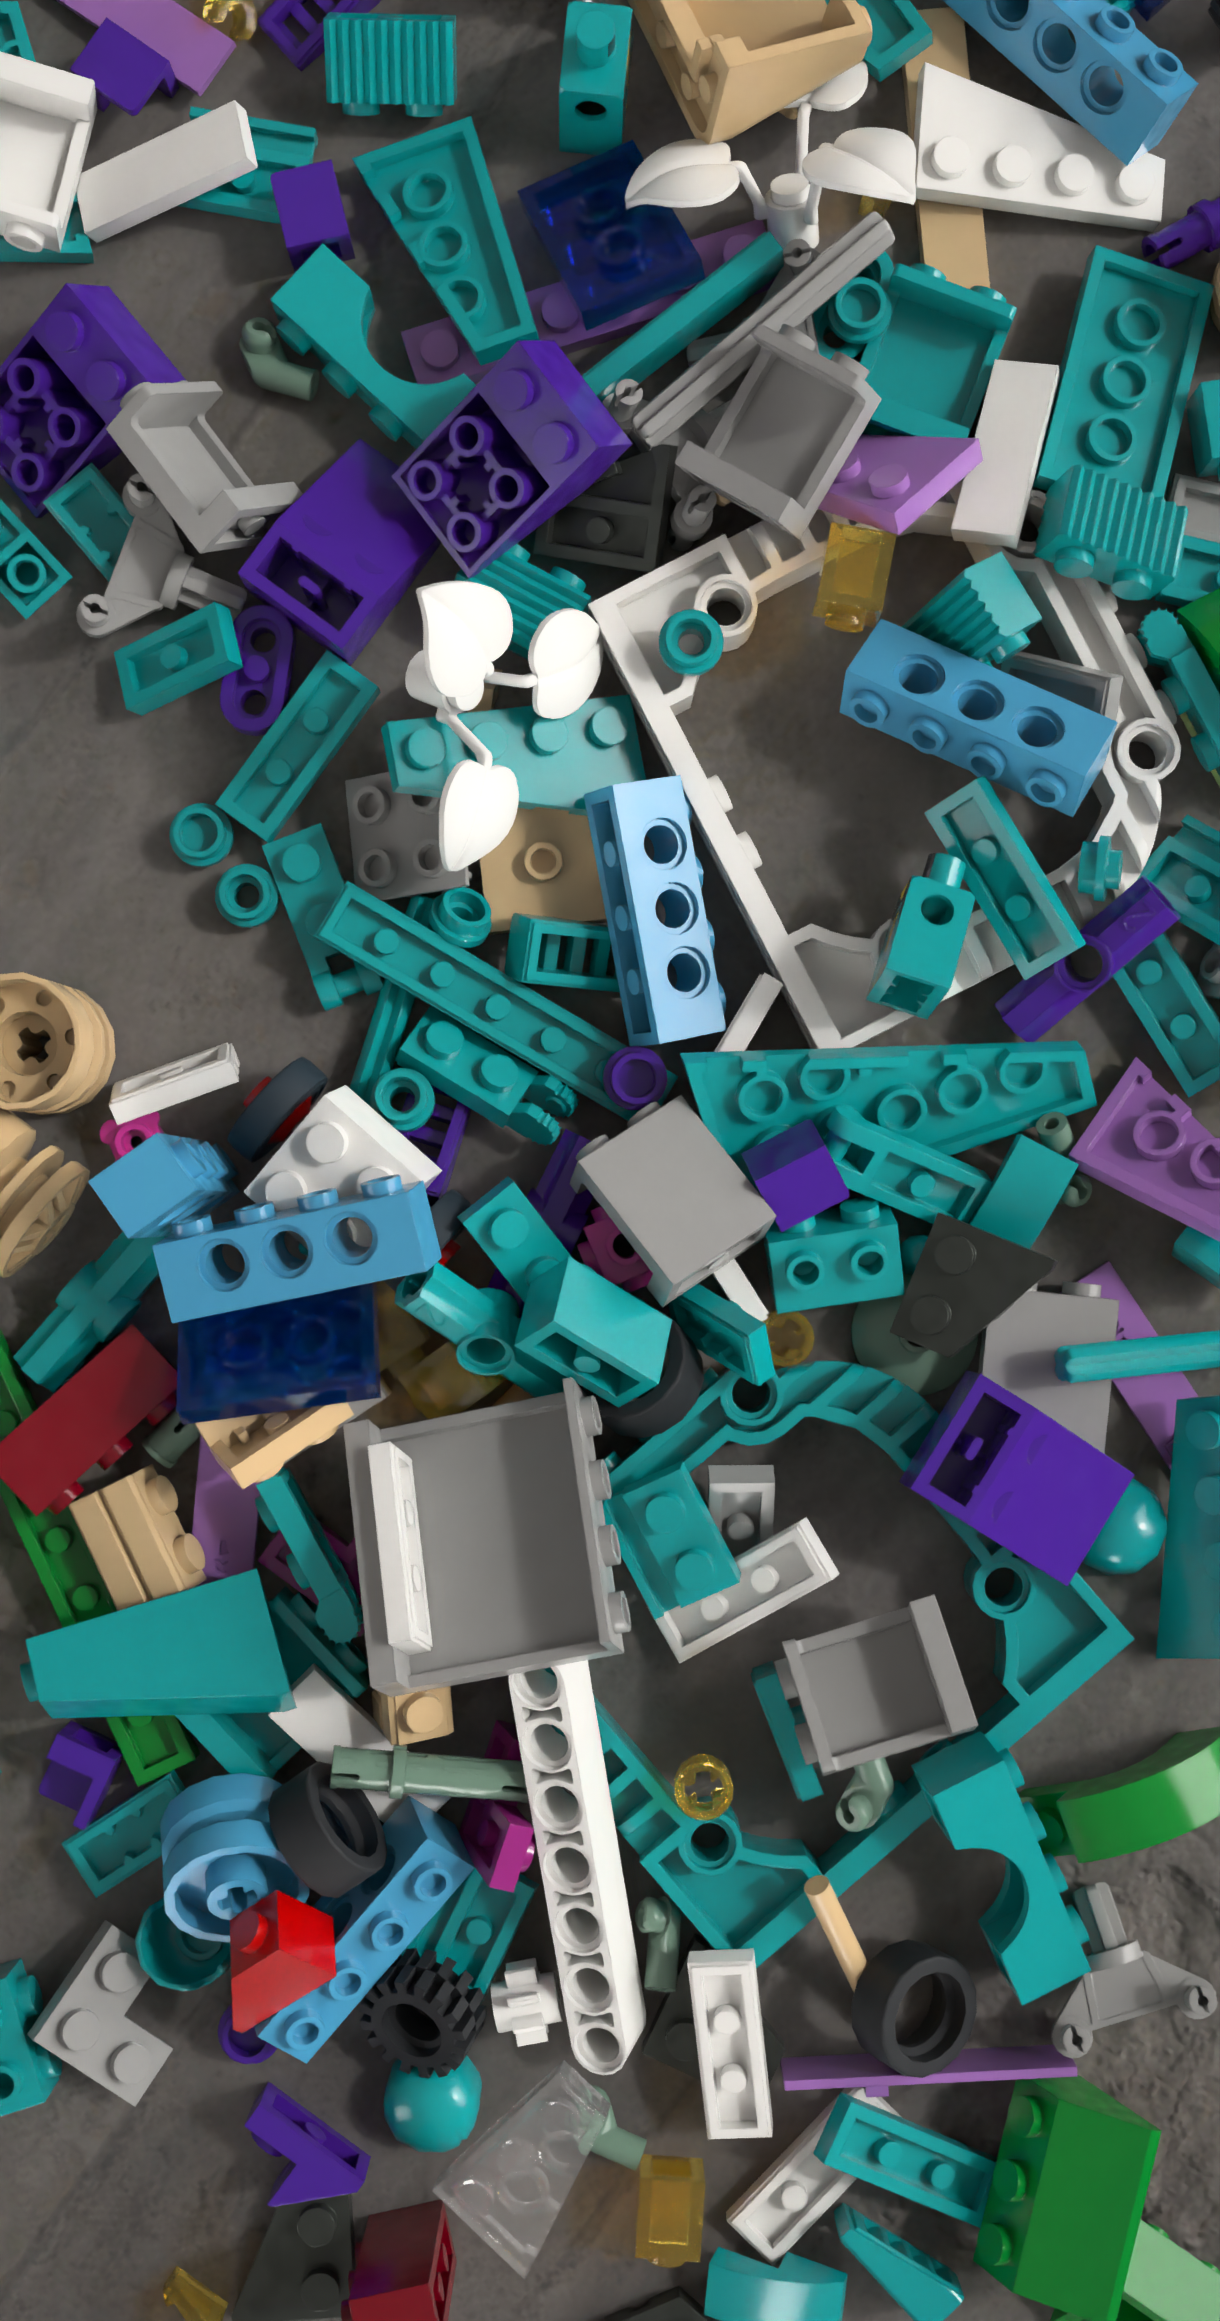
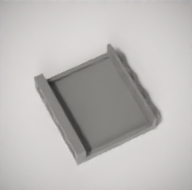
[343,1377,631,1697]

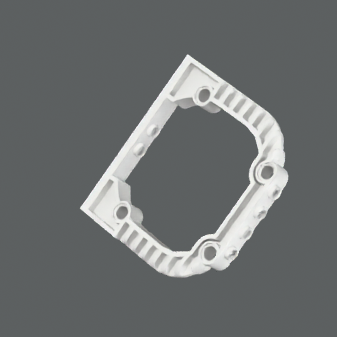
[588,478,1181,1049]

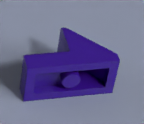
[244,2081,371,2207]

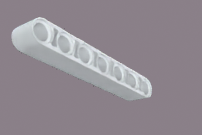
[509,1660,646,2075]

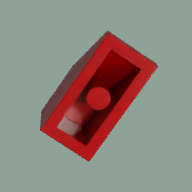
[230,1890,337,2033]

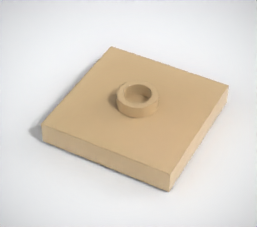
[480,807,607,935]

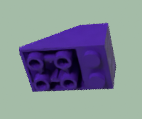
[0,283,186,518]
[392,340,633,578]
[238,438,442,666]
[899,1371,1135,1586]

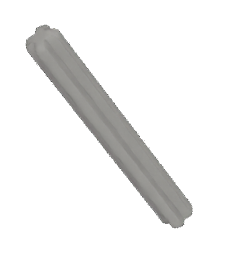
[631,212,895,448]

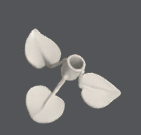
[625,61,916,256]
[405,581,603,872]

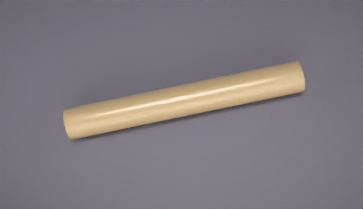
[804,1875,868,1992]

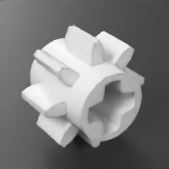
[491,1958,563,2047]

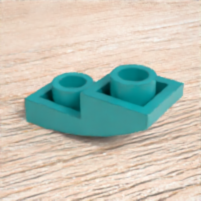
[0,499,73,620]
[968,1134,1079,1249]
[704,2246,848,2321]

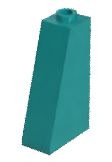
[20,1568,297,1718]

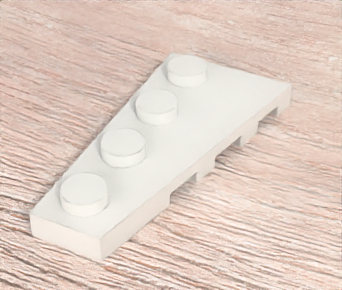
[913,62,1165,232]

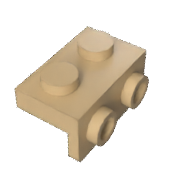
[190,1342,354,1489]

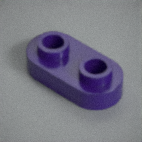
[220,605,296,736]

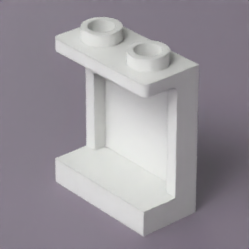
[0,51,97,253]

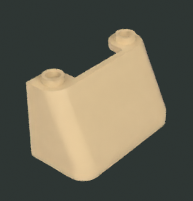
[628,0,872,145]

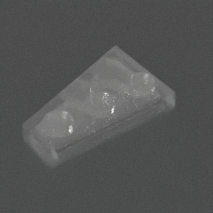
[432,2060,611,2280]

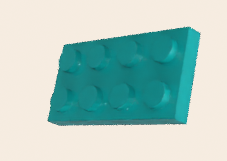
[1033,245,1214,497]

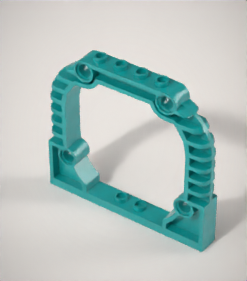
[544,1360,1135,1968]

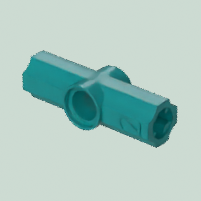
[13,1232,168,1393]
[395,1262,568,1398]

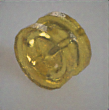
[762,1310,815,1367]
[674,1754,734,1821]

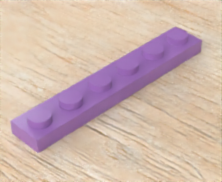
[401,220,777,384]

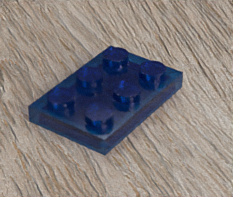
[517,140,706,331]
[176,1282,381,1425]

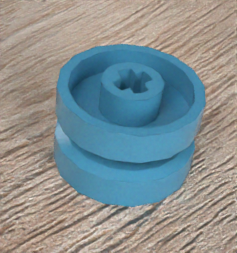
[160,1773,309,1942]

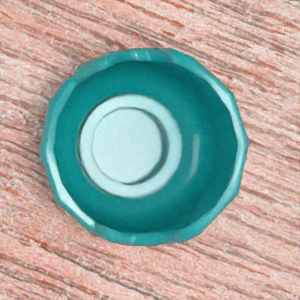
[1082,1478,1167,1576]
[135,1897,231,1991]
[383,2055,482,2152]

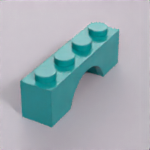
[270,243,476,449]
[911,1731,1091,2006]

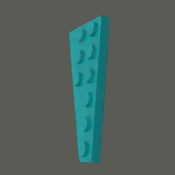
[680,1041,1098,1198]

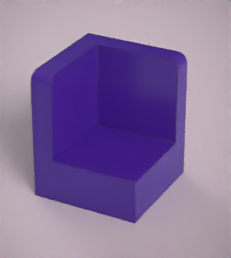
[70,17,179,116]
[270,159,356,272]
[741,1119,849,1232]
[39,1720,124,1831]

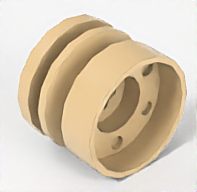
[0,972,116,1115]
[0,1108,90,1278]

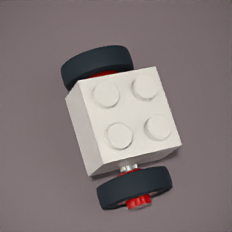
[227,1057,472,1292]

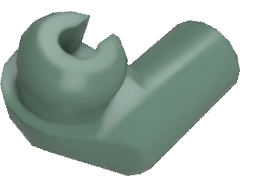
[239,317,319,402]
[1036,1112,1092,1208]
[835,1757,894,1832]
[635,1896,681,1992]
[570,2084,647,2171]

